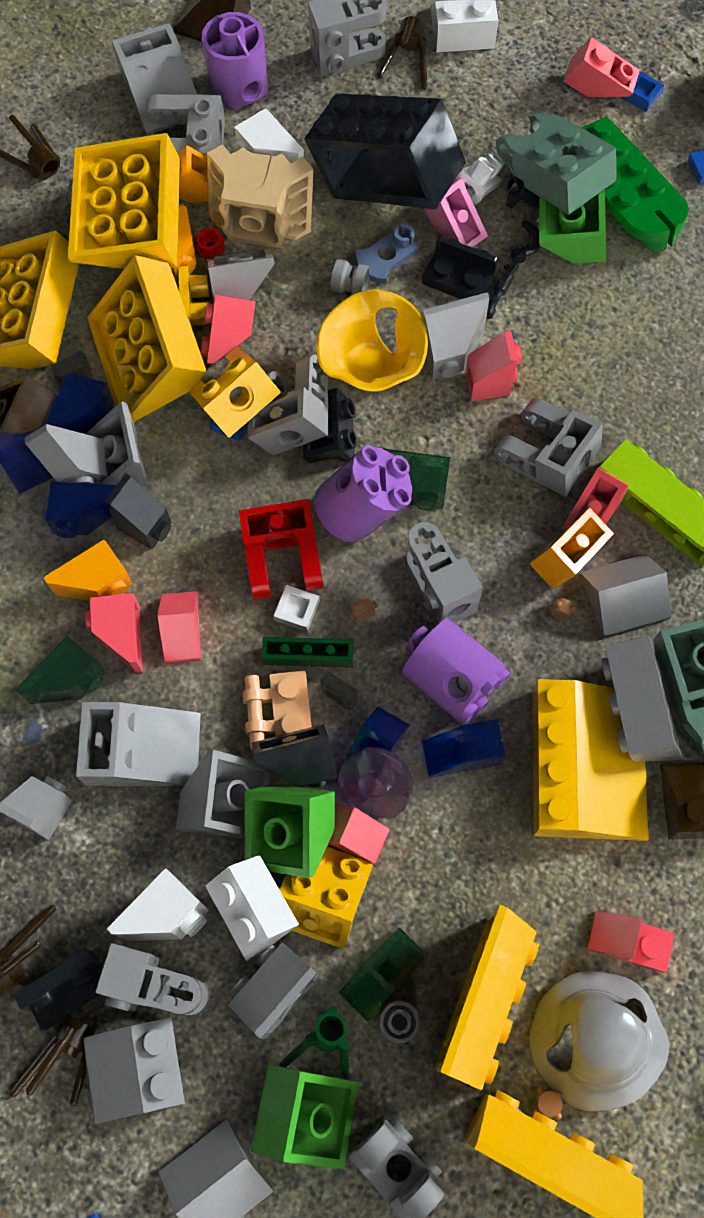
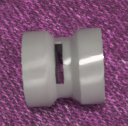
[330,259,370,295]
[379,1001,420,1044]

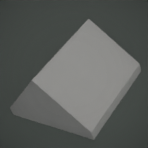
[86,402,148,495]
[579,554,671,638]
[159,1119,274,1218]

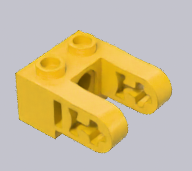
[189,345,281,438]

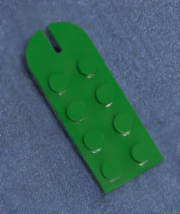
[581,116,689,252]

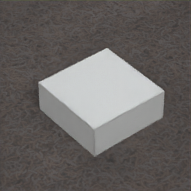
[274,585,320,632]

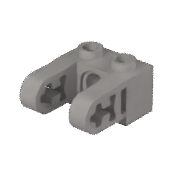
[308,0,387,76]
[146,94,225,156]
[247,354,328,456]
[494,398,603,497]
[406,522,483,626]
[95,943,210,1016]
[348,1117,445,1218]

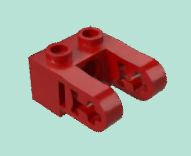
[238,499,324,600]

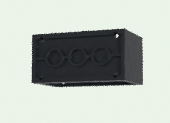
[304,93,466,209]

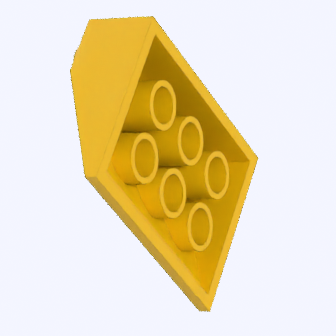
[68,133,180,269]
[0,230,79,369]
[87,255,207,422]
[532,679,649,841]
[433,905,539,1090]
[464,1090,644,1218]

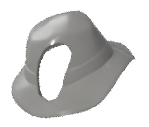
[529,970,669,1111]

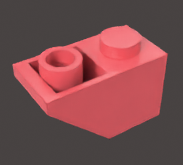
[563,37,640,97]
[201,295,255,366]
[465,331,522,401]

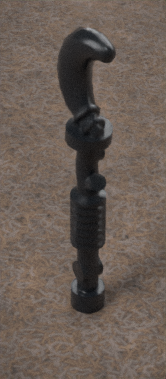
[486,221,541,319]

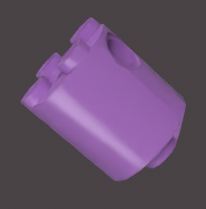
[202,12,268,110]
[314,445,412,542]
[402,618,511,724]

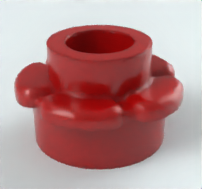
[194,228,225,259]

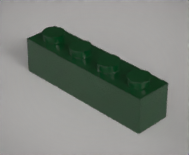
[261,637,354,668]

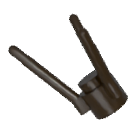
[377,16,428,90]
[0,115,60,178]
[0,905,56,997]
[10,1015,96,1106]

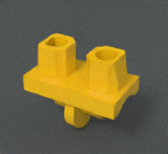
[178,266,210,334]

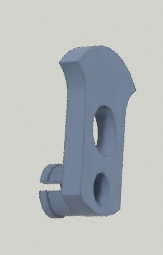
[356,224,418,284]

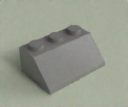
[601,636,682,762]

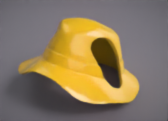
[316,289,428,392]

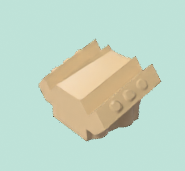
[207,144,313,248]

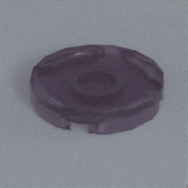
[338,747,413,820]

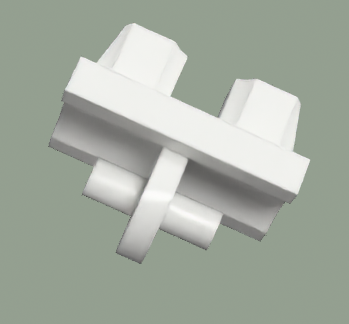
[456,151,505,205]

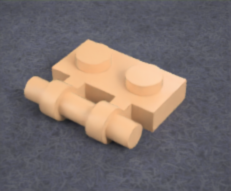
[242,670,312,750]

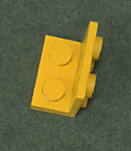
[279,847,373,950]

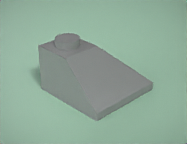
[207,248,275,300]
[422,292,489,380]
[176,750,271,839]

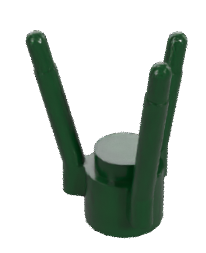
[279,1006,351,1077]

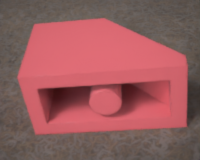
[85,593,143,673]

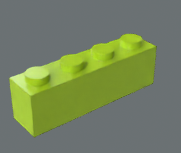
[599,439,704,567]

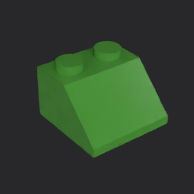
[539,189,606,264]
[245,784,335,878]
[251,1064,359,1169]

